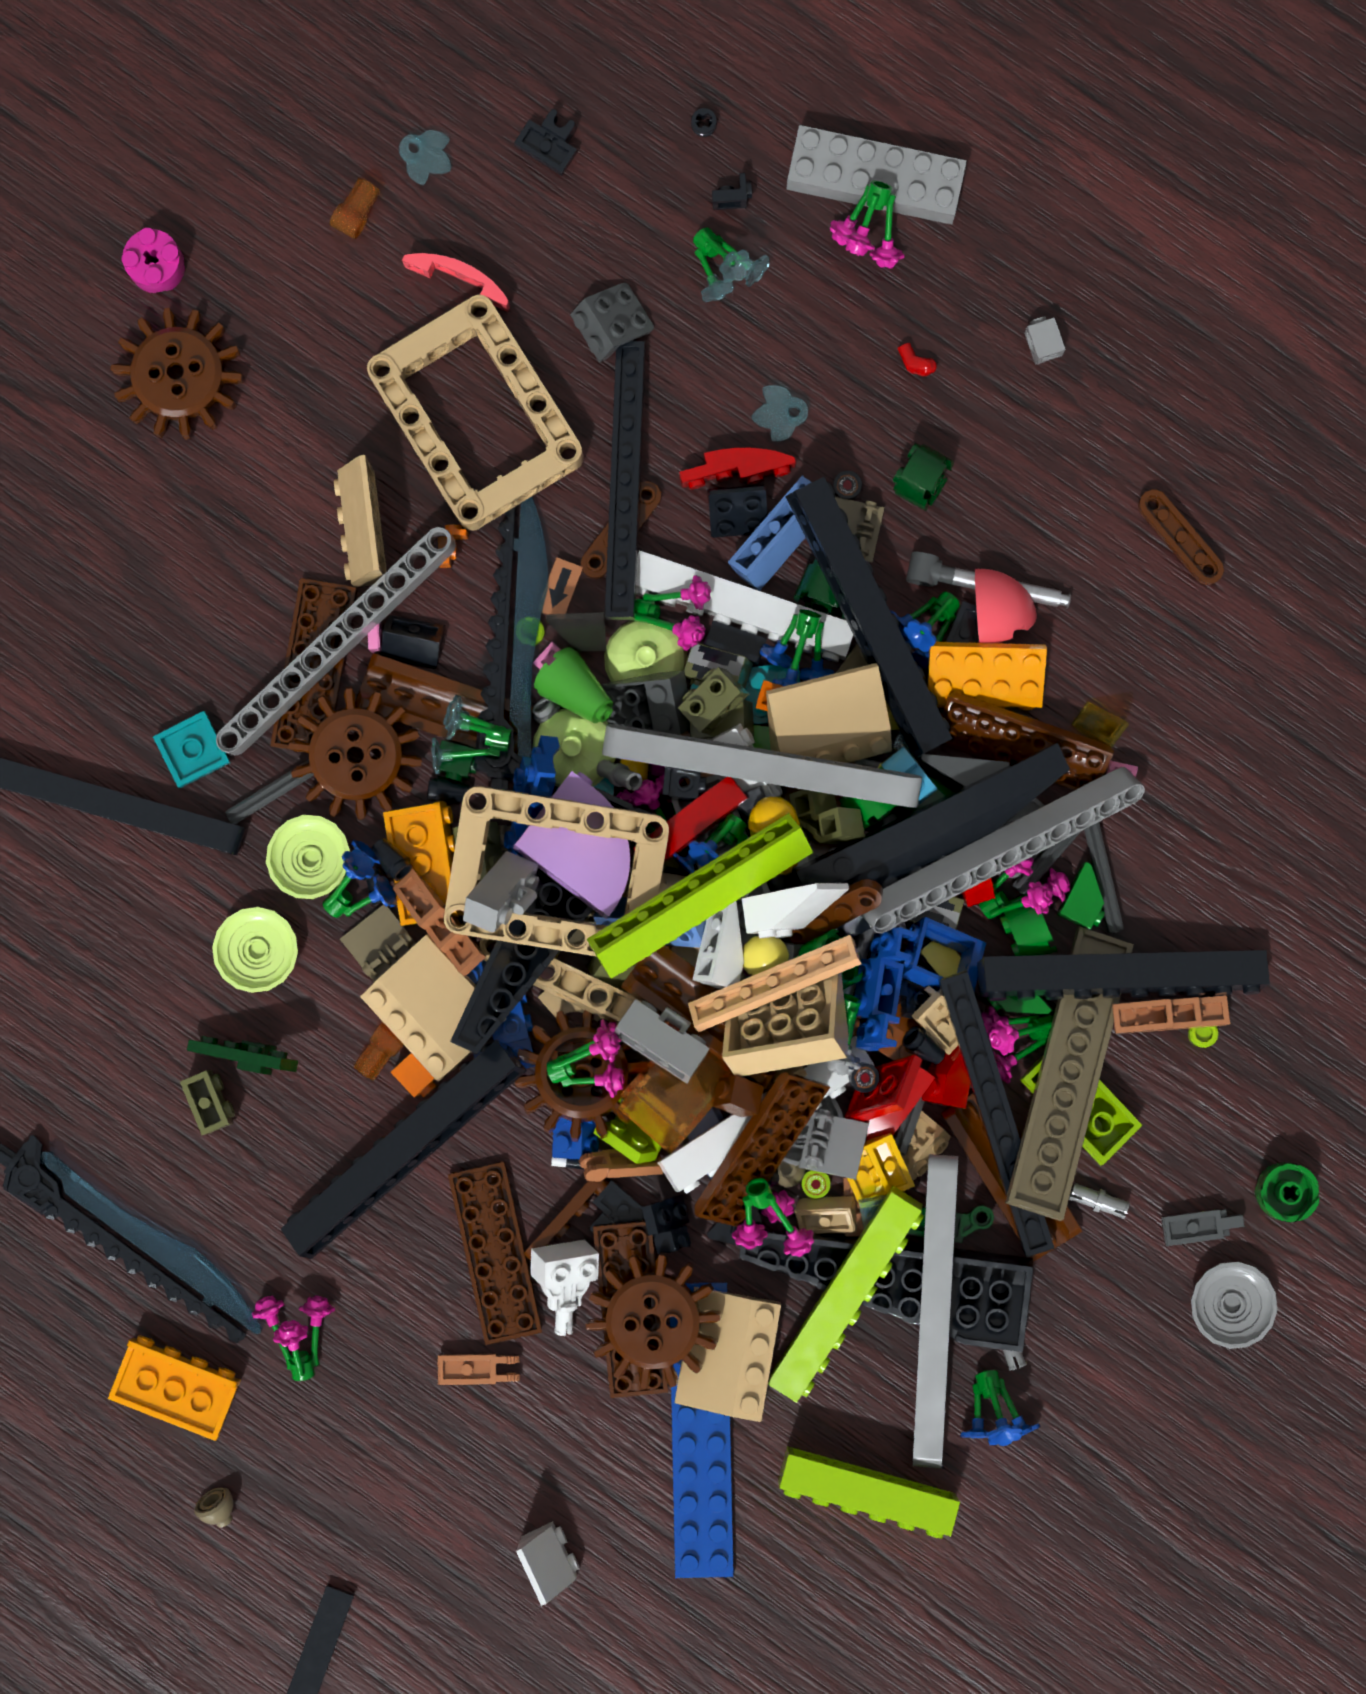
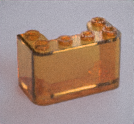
[618,1029,734,1154]

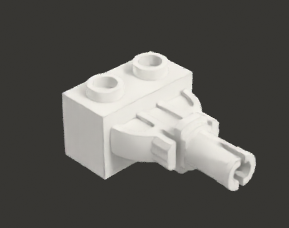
[531,1239,599,1336]

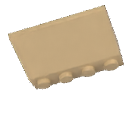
[334,455,387,587]
[766,663,892,763]
[360,934,506,1082]
[722,973,848,1077]
[674,1287,781,1422]

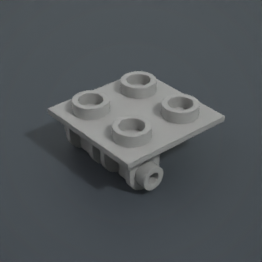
[799,1109,869,1180]

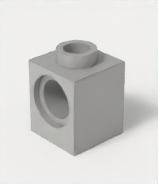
[1024,317,1066,365]

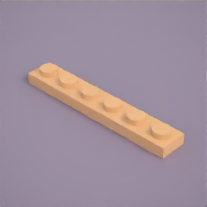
[688,935,861,1032]

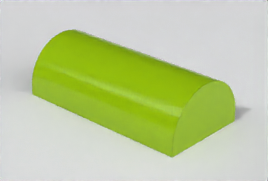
[1020,1056,1142,1166]

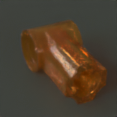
[329,178,380,239]
[353,1022,404,1081]

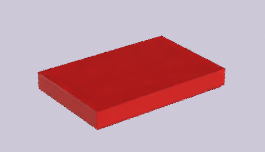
[845,1054,922,1122]

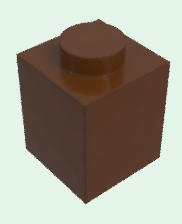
[713,1075,764,1117]

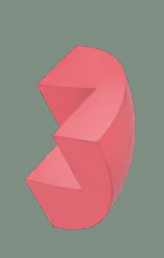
[975,569,1037,643]

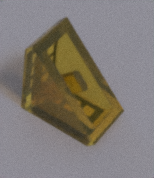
[1071,702,1129,748]

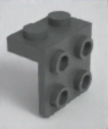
[570,283,654,363]

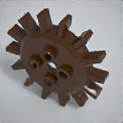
[110,308,244,440]
[288,686,422,820]
[515,1010,649,1142]
[585,1252,722,1389]

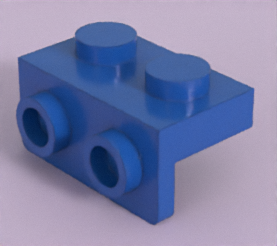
[552,1118,599,1159]

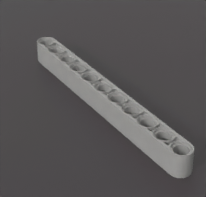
[216,527,456,756]
[602,724,922,807]
[862,767,1145,933]
[913,1154,959,1468]

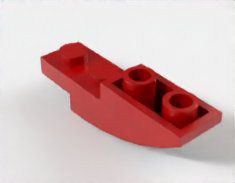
[679,448,796,490]

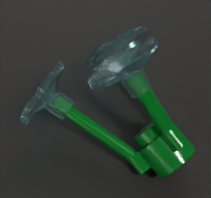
[693,227,770,302]
[431,695,512,774]

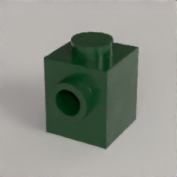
[434,740,477,782]

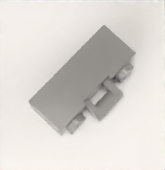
[463,851,539,932]
[614,999,710,1084]

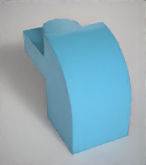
[881,746,938,808]

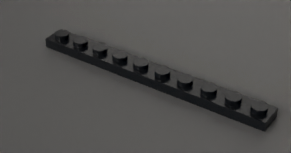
[605,341,646,620]
[938,971,1054,1257]

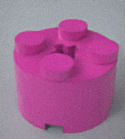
[122,228,185,293]

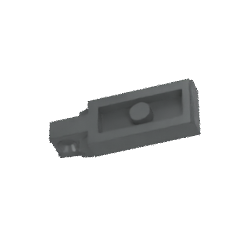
[1161,1209,1245,1246]

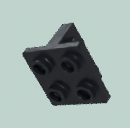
[707,485,767,538]

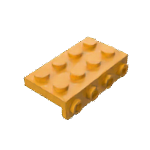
[927,642,1047,710]
[383,801,464,926]
[108,1335,241,1441]

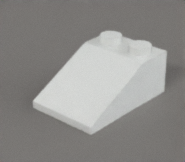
[742,883,849,938]
[516,1521,580,1606]

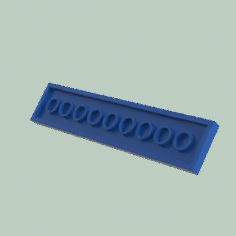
[670,1282,733,1578]

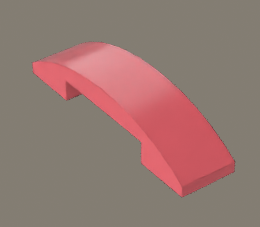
[402,253,510,312]

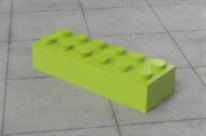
[778,1446,960,1539]

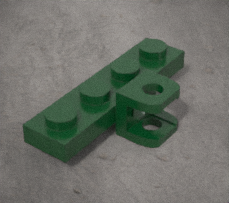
[187,1036,299,1075]

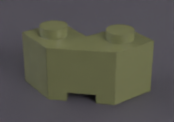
[789,789,865,845]

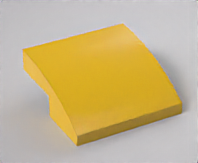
[847,1133,915,1208]

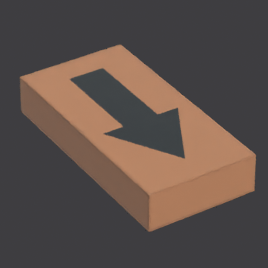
[536,557,583,622]

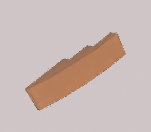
[393,869,486,976]
[1112,995,1230,1034]

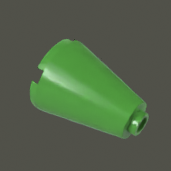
[534,647,613,723]

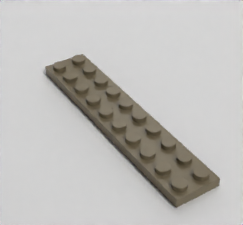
[1005,927,1134,1221]

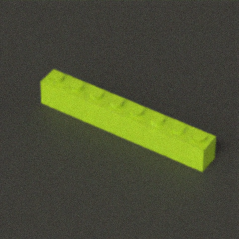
[586,813,813,979]
[768,1186,924,1403]

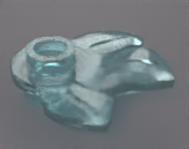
[399,130,451,185]
[751,385,808,441]

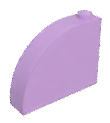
[513,771,630,920]

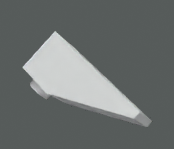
[692,901,744,989]

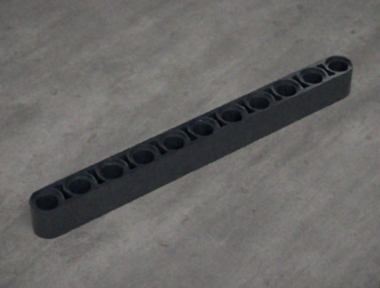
[0,758,246,856]

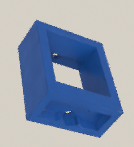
[900,917,986,991]

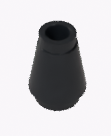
[427,775,470,803]
[372,838,412,881]
[902,1026,946,1065]

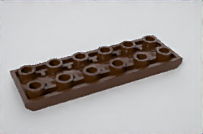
[270,578,357,753]
[355,653,533,756]
[941,692,1114,790]
[621,946,778,1091]
[695,1072,830,1227]
[941,1093,1082,1262]
[448,1162,542,1345]
[593,1221,668,1398]

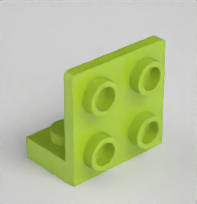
[593,1082,678,1164]

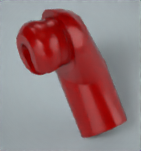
[897,343,937,377]

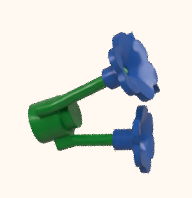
[890,592,960,669]
[759,609,834,686]
[673,814,748,903]
[323,840,397,918]
[960,1370,1041,1446]

